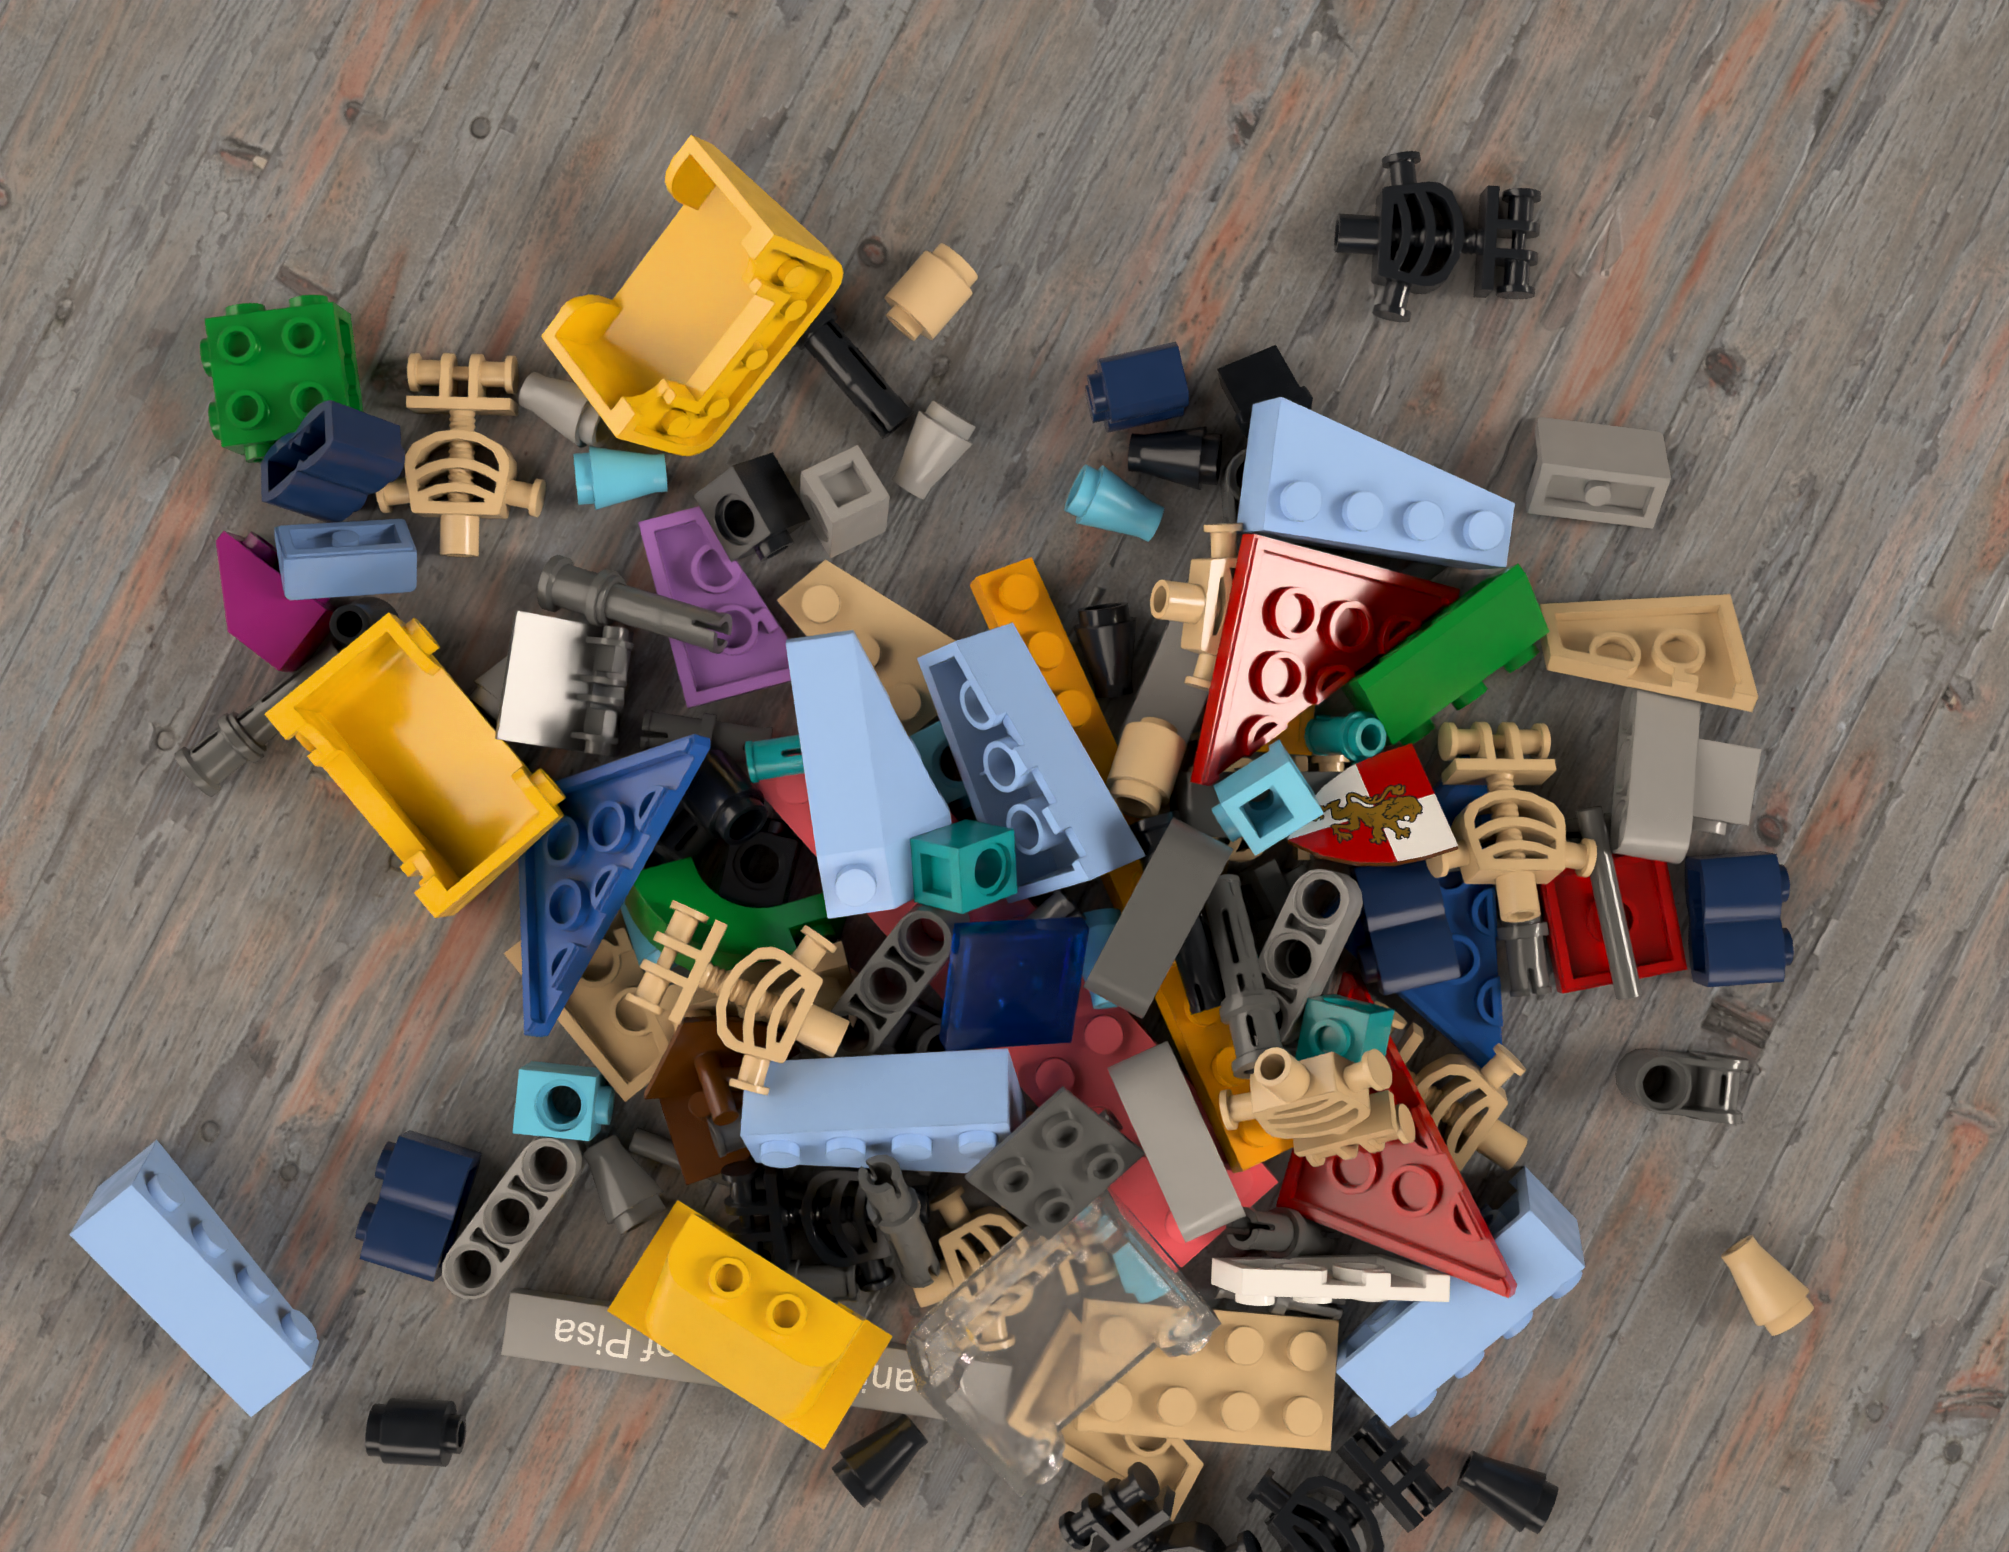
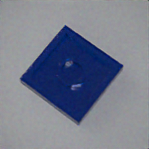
[939,917,1090,1051]

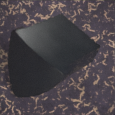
[1217,345,1313,439]

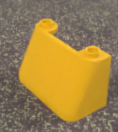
[541,135,844,456]
[265,612,566,918]

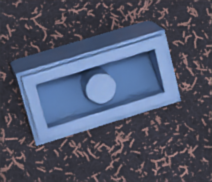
[274,519,417,600]

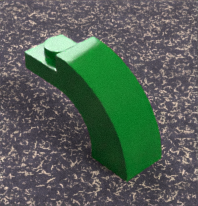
[625,857,847,971]

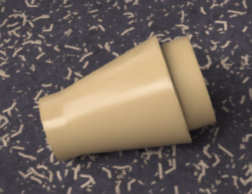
[1721,1235,1814,1336]

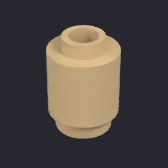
[885,243,978,341]
[1106,717,1187,819]

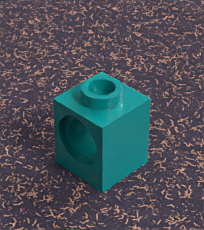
[910,819,1018,914]
[1295,994,1395,1063]

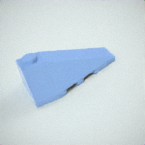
[786,630,952,919]

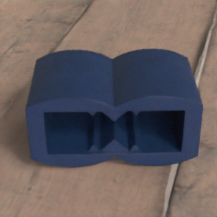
[1085,342,1189,433]
[261,400,405,523]
[1684,851,1794,987]
[1349,860,1461,995]
[355,1130,482,1282]

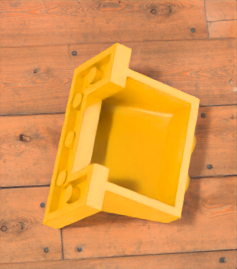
[607,1200,893,1450]

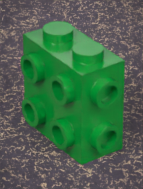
[200,295,364,463]

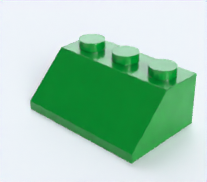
[1341,564,1550,746]

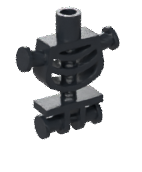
[1334,151,1541,322]
[721,1161,930,1292]
[1246,1414,1453,1552]
[1059,1462,1263,1552]

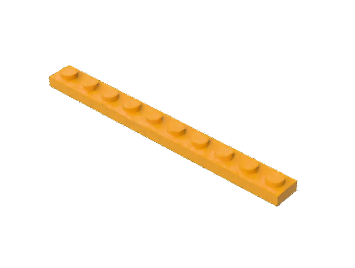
[970,557,1294,1174]

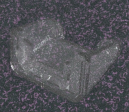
[906,1187,1221,1498]

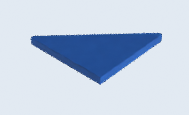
[518,734,710,1037]
[1320,754,1503,1068]

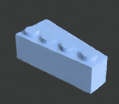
[1237,397,1515,570]
[917,623,1146,904]
[740,1048,1026,1173]
[69,1140,319,1417]
[1336,1166,1585,1427]

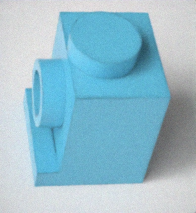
[1211,740,1324,856]

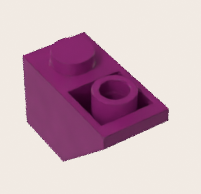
[216,531,337,673]

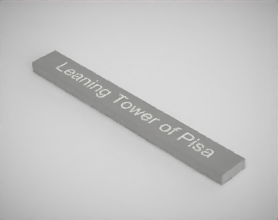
[501,1287,1013,1429]

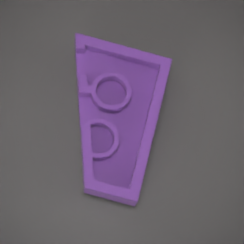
[638,506,791,708]

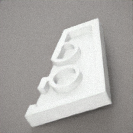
[1211,1254,1450,1306]

